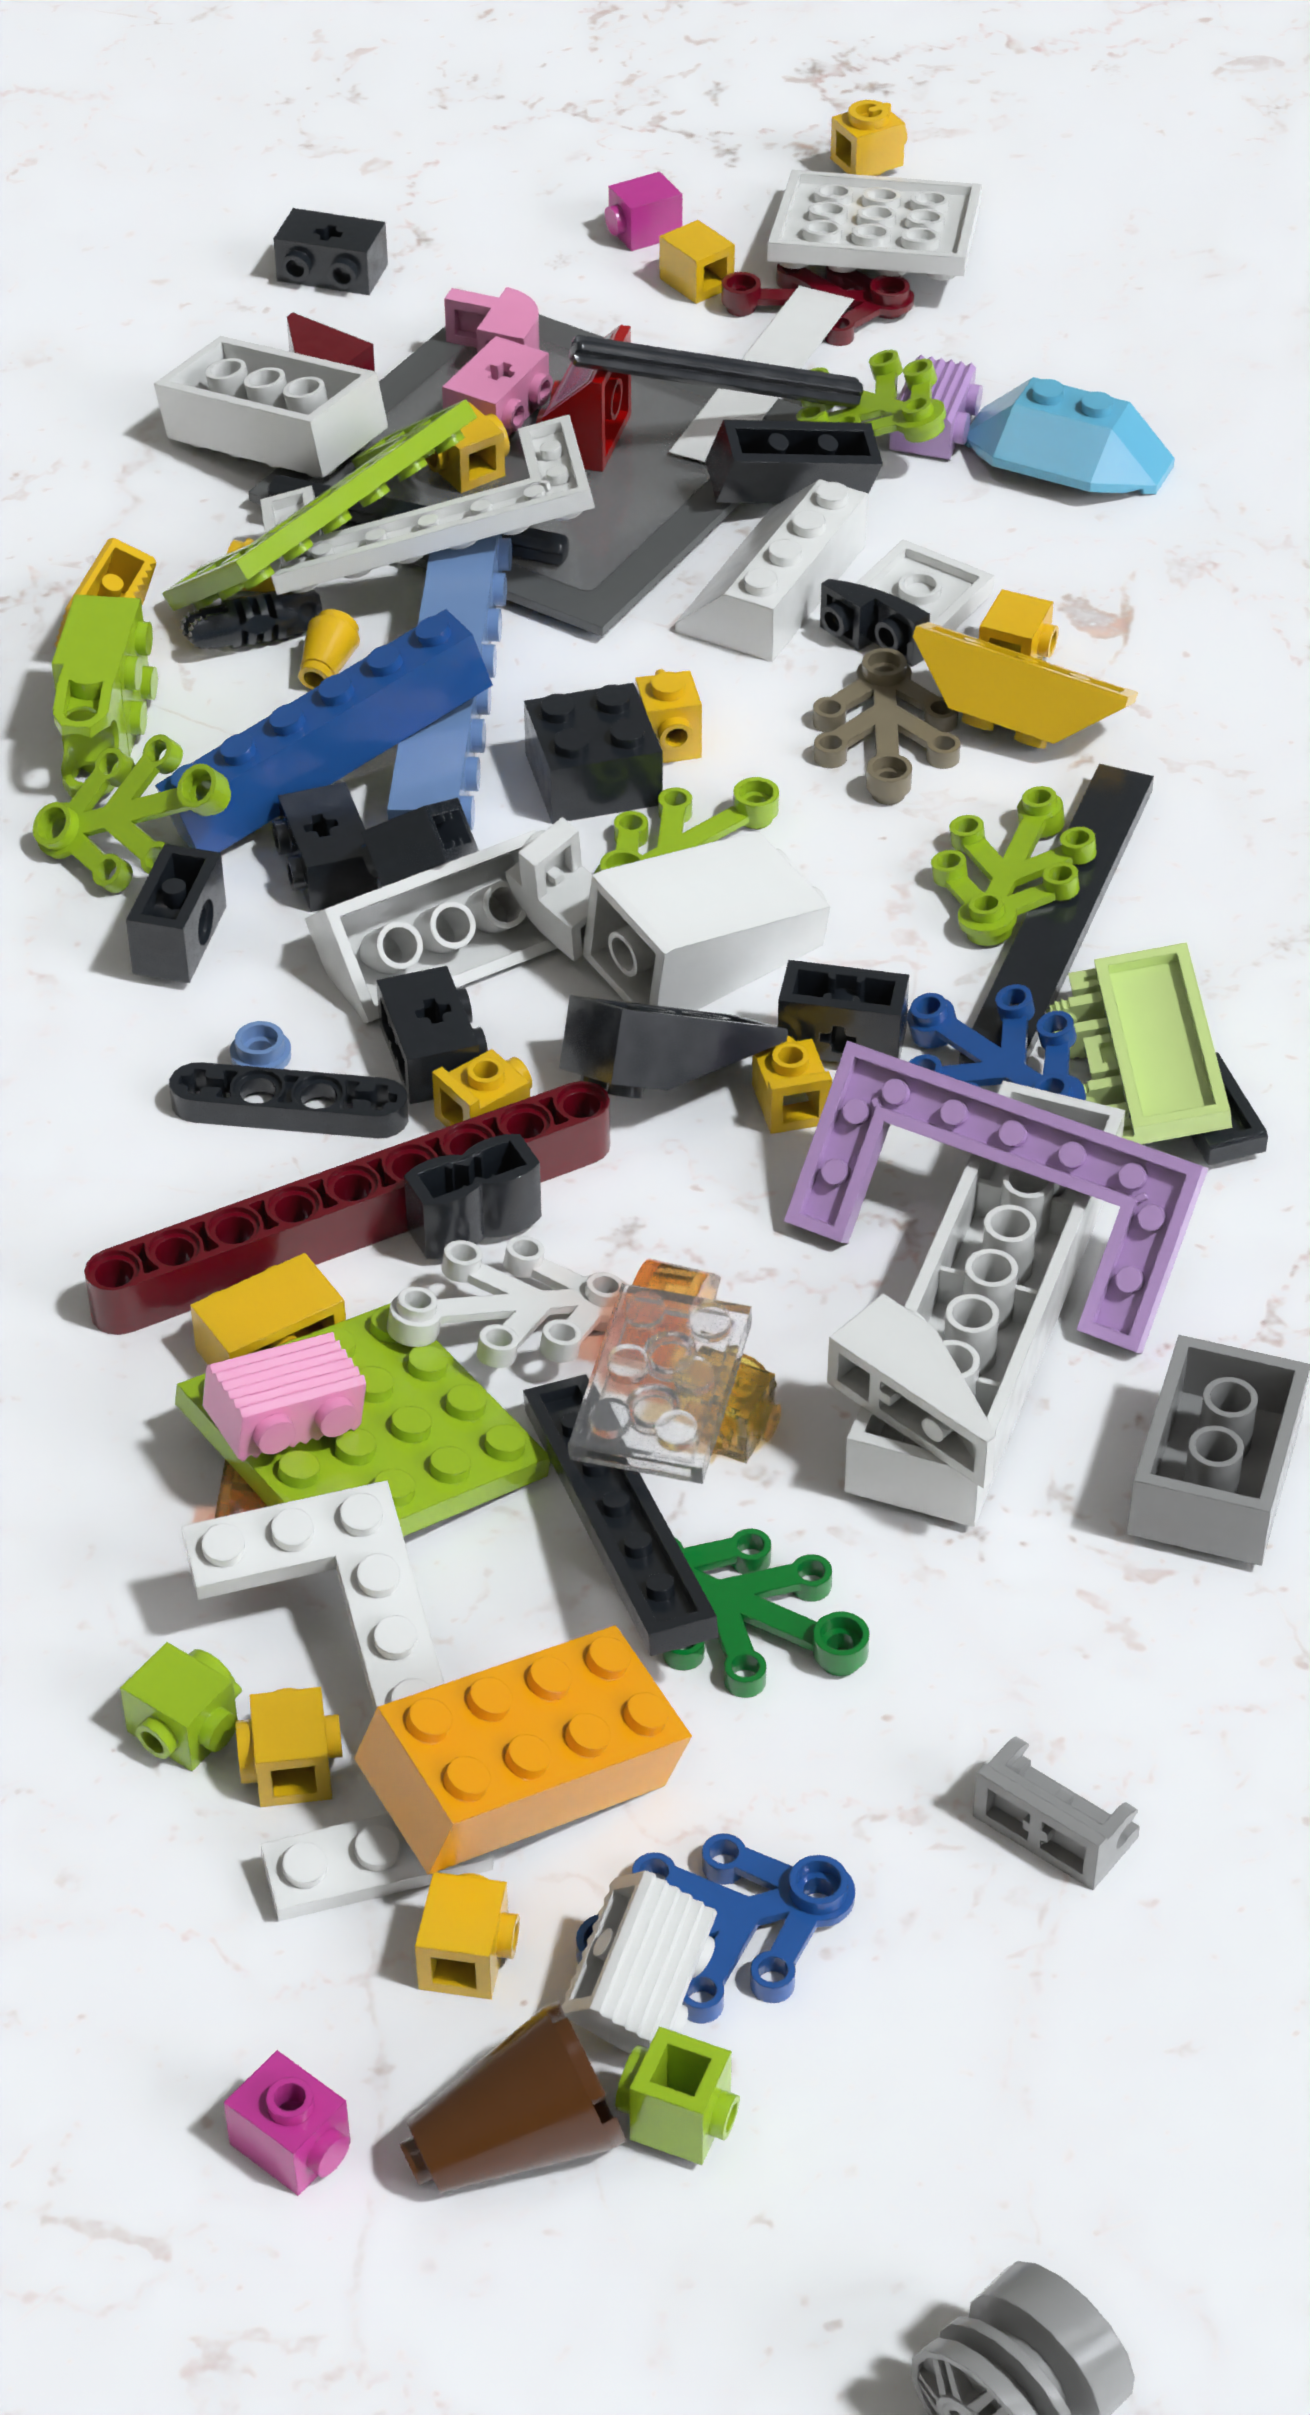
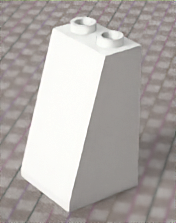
[582,831,831,1010]

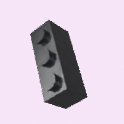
[705,419,883,503]

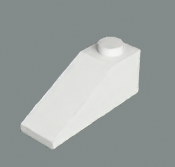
[827,1293,996,1489]

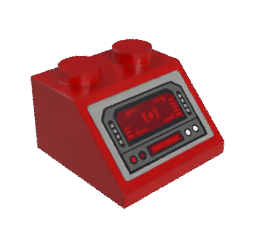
[536,325,631,472]

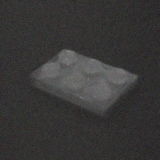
[568,1283,752,1484]

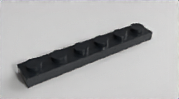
[523,1374,718,1656]

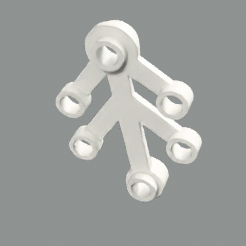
[387,1236,636,1368]

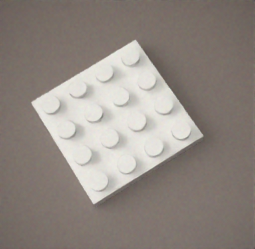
[767,170,982,280]

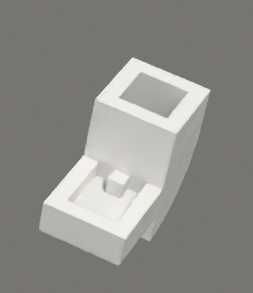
[506,817,593,961]

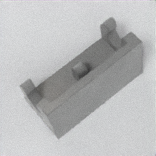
[973,1736,1140,1890]

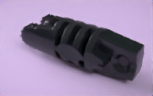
[179,590,322,650]

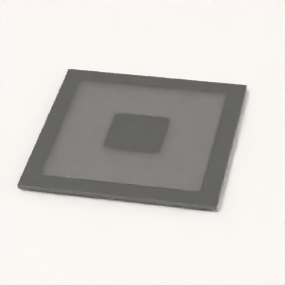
[248,314,804,636]

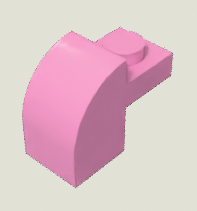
[444,287,540,353]

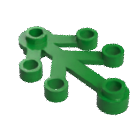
[663,1528,870,1698]

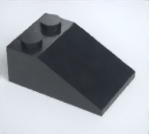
[559,995,788,1099]

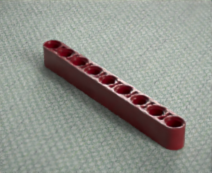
[84,1081,611,1335]

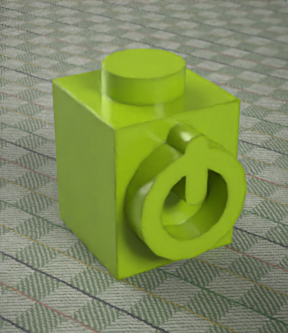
[120,1642,242,1772]
[615,2026,740,2165]

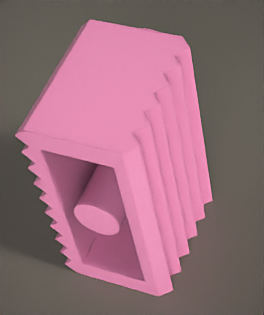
[202,1332,366,1462]

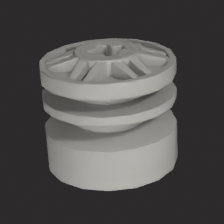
[911,2261,1135,2415]

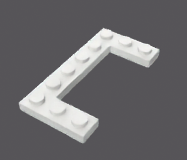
[260,415,595,595]
[181,1480,494,1922]

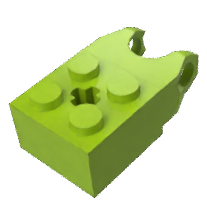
[51,594,158,798]

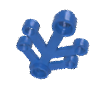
[907,984,1086,1100]
[576,1833,855,2024]

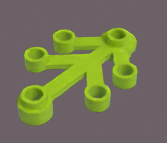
[796,350,947,443]
[33,734,231,893]
[594,777,779,874]
[931,786,1097,946]

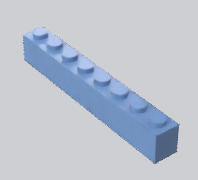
[387,534,512,831]

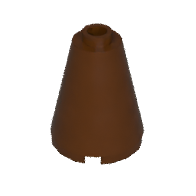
[399,2000,627,2193]

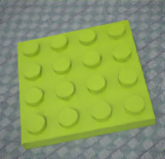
[175,1303,550,1537]

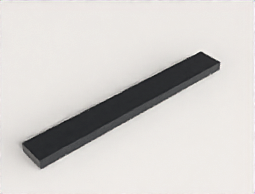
[959,763,1154,1064]

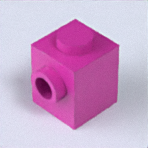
[605,171,683,251]
[224,2050,351,2196]

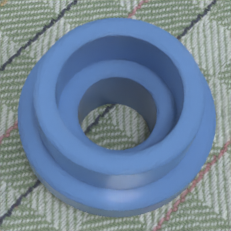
[230,1021,292,1069]

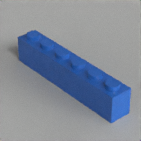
[155,609,493,852]

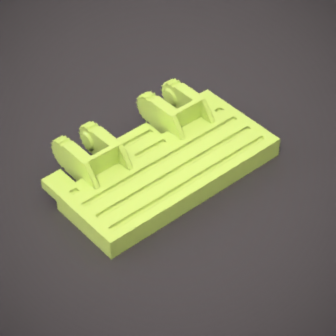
[1046,942,1232,1144]

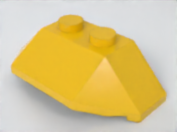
[913,622,1138,749]

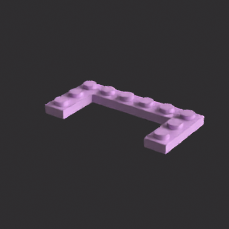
[784,1041,1209,1353]

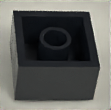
[524,682,663,824]

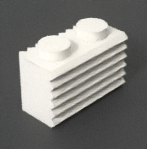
[561,1871,717,2054]

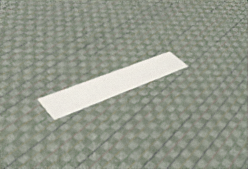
[668,286,854,462]

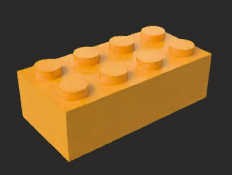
[354,1625,692,1875]

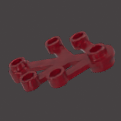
[721,263,914,346]

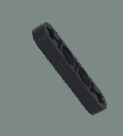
[169,1062,409,1138]

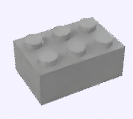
[1127,1334,1310,1566]

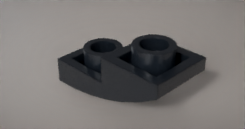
[820,579,930,667]

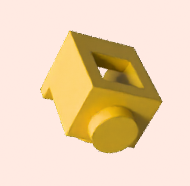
[752,1036,832,1134]
[432,1049,532,1127]

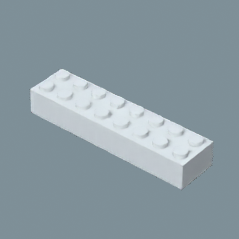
[844,1081,1125,1527]

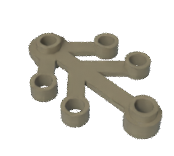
[813,648,961,805]

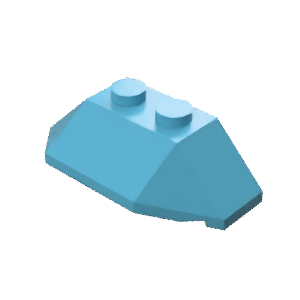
[964,377,1175,494]

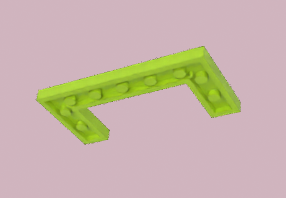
[162,399,477,612]

